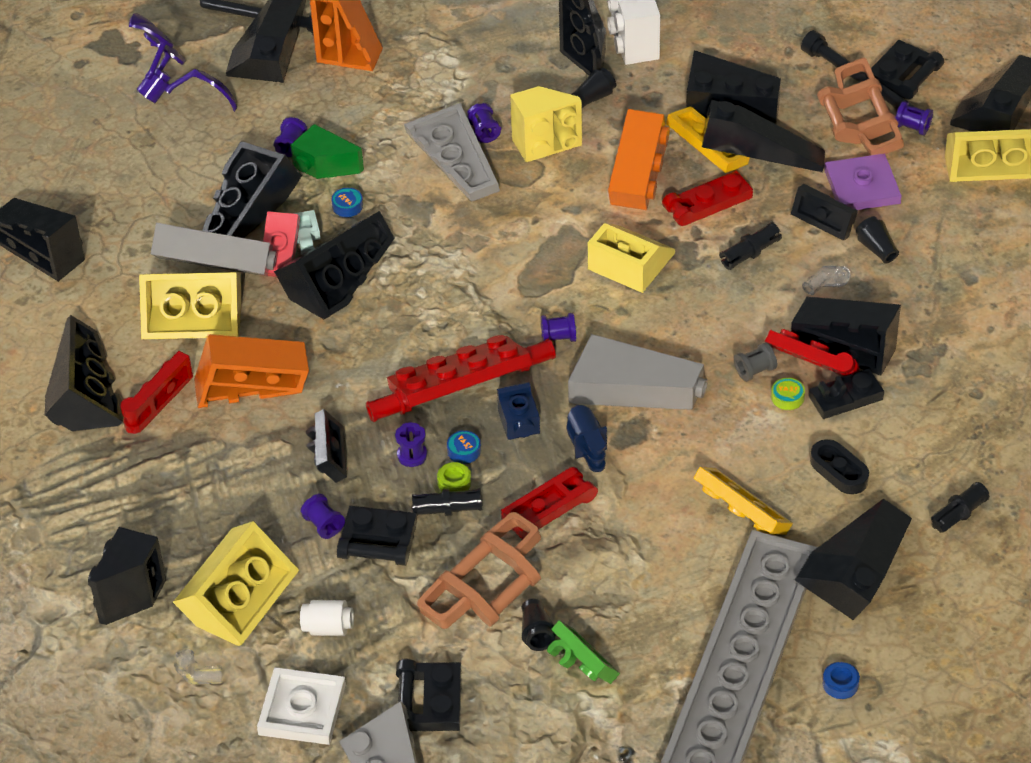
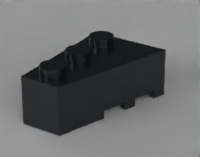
[686,50,781,124]
[0,198,85,282]
[791,296,901,376]

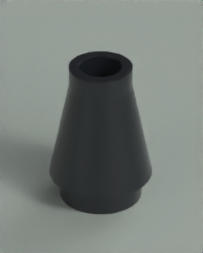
[571,68,616,108]
[856,216,899,264]
[521,599,556,651]

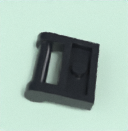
[871,40,944,100]
[337,505,417,566]
[396,659,461,731]

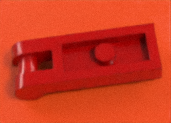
[662,170,753,226]
[765,329,859,376]
[120,351,193,434]
[501,467,598,540]

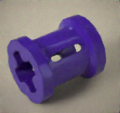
[896,101,933,136]
[467,103,501,143]
[273,117,308,157]
[541,312,576,342]
[395,422,427,467]
[300,494,345,539]

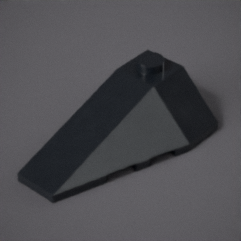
[226,0,306,83]
[559,0,606,75]
[950,55,1031,132]
[702,100,825,173]
[202,141,302,238]
[274,211,395,320]
[44,315,123,431]
[795,499,912,620]

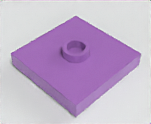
[824,153,901,210]

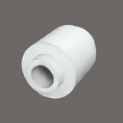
[300,600,354,636]

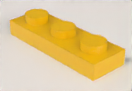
[666,106,750,173]
[694,467,793,535]

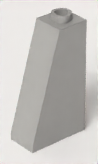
[151,223,277,276]
[568,334,708,410]

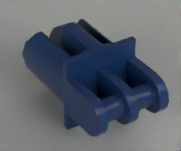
[566,405,607,472]

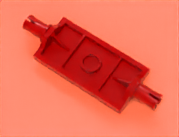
[365,335,556,422]

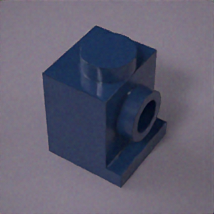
[497,382,540,440]

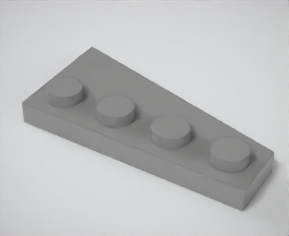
[404,103,500,202]
[339,701,417,763]

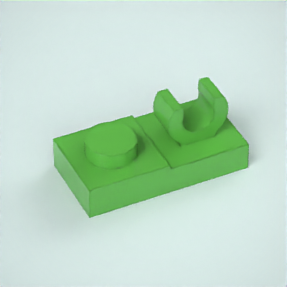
[547,620,620,684]

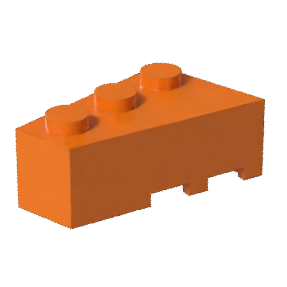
[310,0,383,71]
[608,109,670,210]
[194,334,309,408]

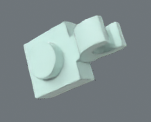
[294,210,321,255]

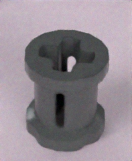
[734,342,777,382]

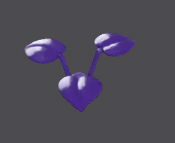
[129,13,237,111]

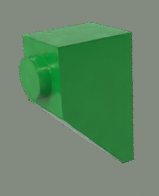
[291,124,364,179]

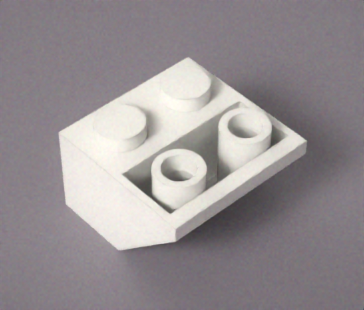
[607,0,660,65]

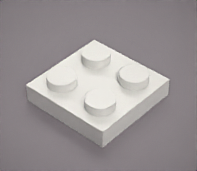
[257,667,346,745]

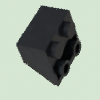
[88,527,166,625]

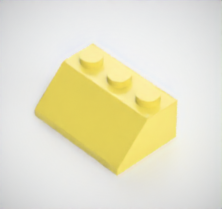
[945,129,1031,182]
[139,271,242,339]
[173,521,299,646]

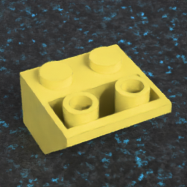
[510,86,582,162]
[588,223,675,293]

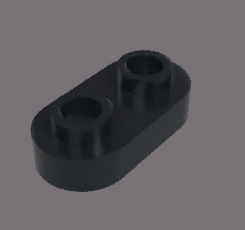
[810,439,869,494]

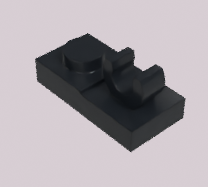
[791,184,858,241]
[809,368,884,419]
[306,409,347,483]

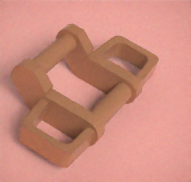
[817,58,904,156]
[417,512,541,629]

